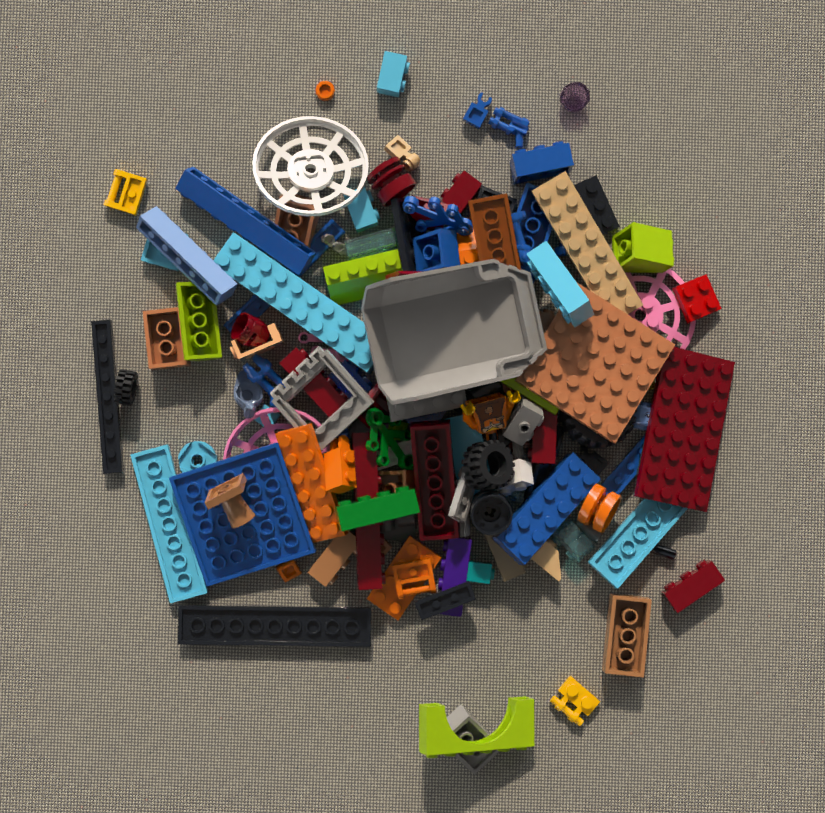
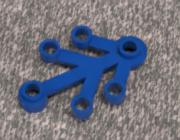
[402,196,473,236]

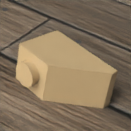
[531,538,561,581]

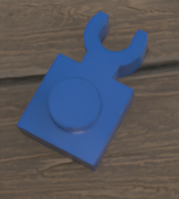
[463,92,492,129]

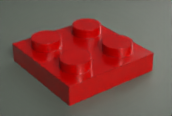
[672,274,722,324]

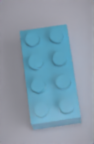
[527,241,594,328]

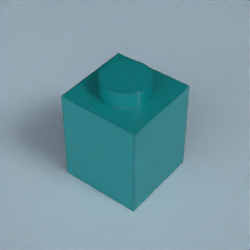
[466,561,495,584]

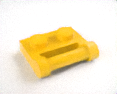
[103,169,148,216]

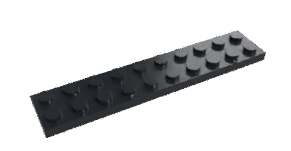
[178,605,372,647]

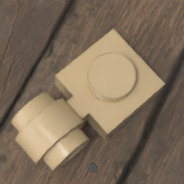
[384,135,420,171]

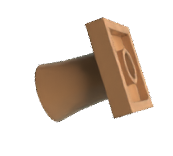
[205,473,255,528]

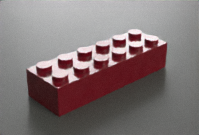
[410,419,459,541]

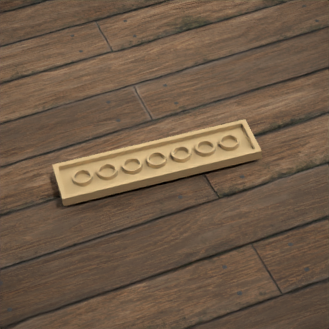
[531,171,643,314]

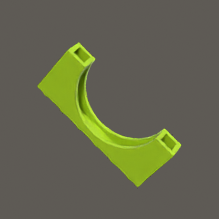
[419,696,535,758]

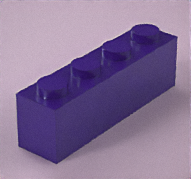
[438,537,472,617]

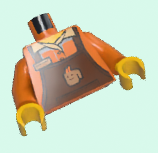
[460,390,521,441]

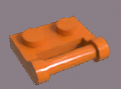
[392,558,437,599]

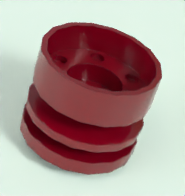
[366,157,417,207]

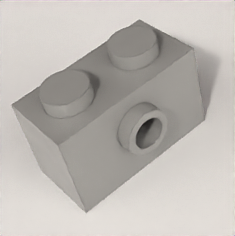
[502,397,544,446]

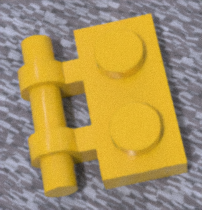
[550,676,600,726]

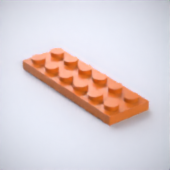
[275,423,348,543]

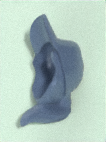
[234,370,263,419]

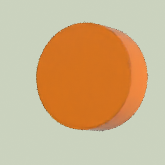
[316,81,335,101]

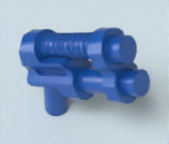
[488,107,529,148]

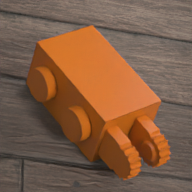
[324,434,357,494]

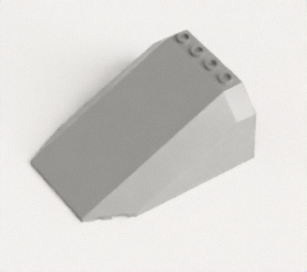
[361,259,547,405]

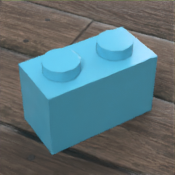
[377,51,410,97]
[343,186,380,233]

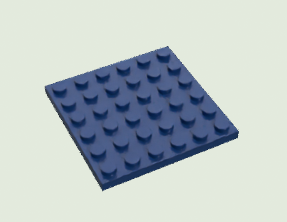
[169,442,316,587]

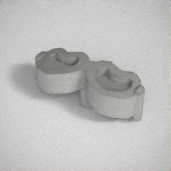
[321,234,347,255]

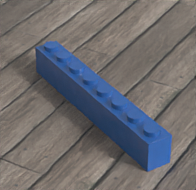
[175,167,317,275]

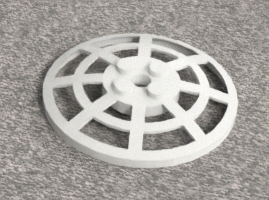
[253,116,368,216]

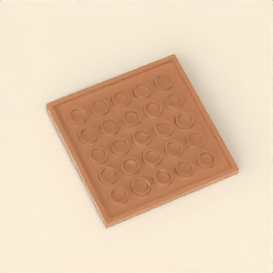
[515,283,675,444]

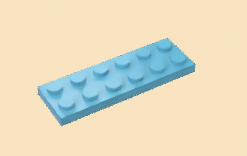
[588,499,688,589]

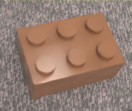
[142,307,191,370]

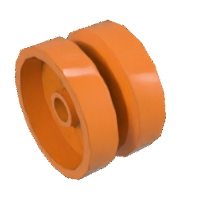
[577,483,622,533]

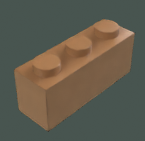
[307,530,356,587]

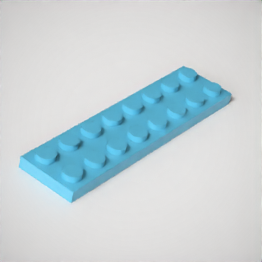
[130,444,208,603]

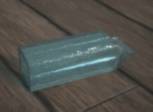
[344,227,398,260]

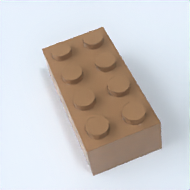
[602,593,652,678]

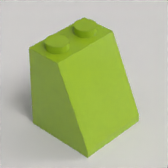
[612,222,674,273]

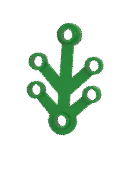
[366,408,414,470]

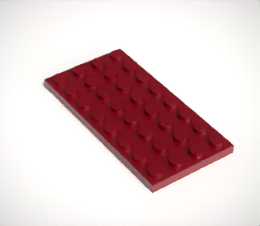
[634,347,735,512]

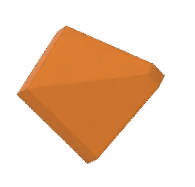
[276,559,302,583]

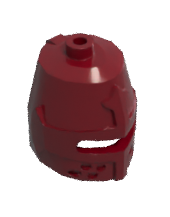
[231,312,270,347]

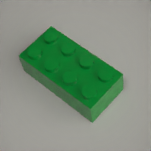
[334,486,420,531]

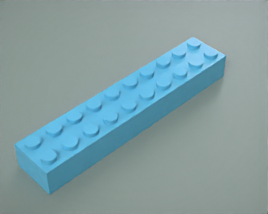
[213,232,374,374]

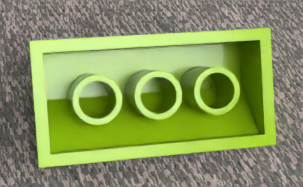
[323,249,403,305]
[176,282,222,361]

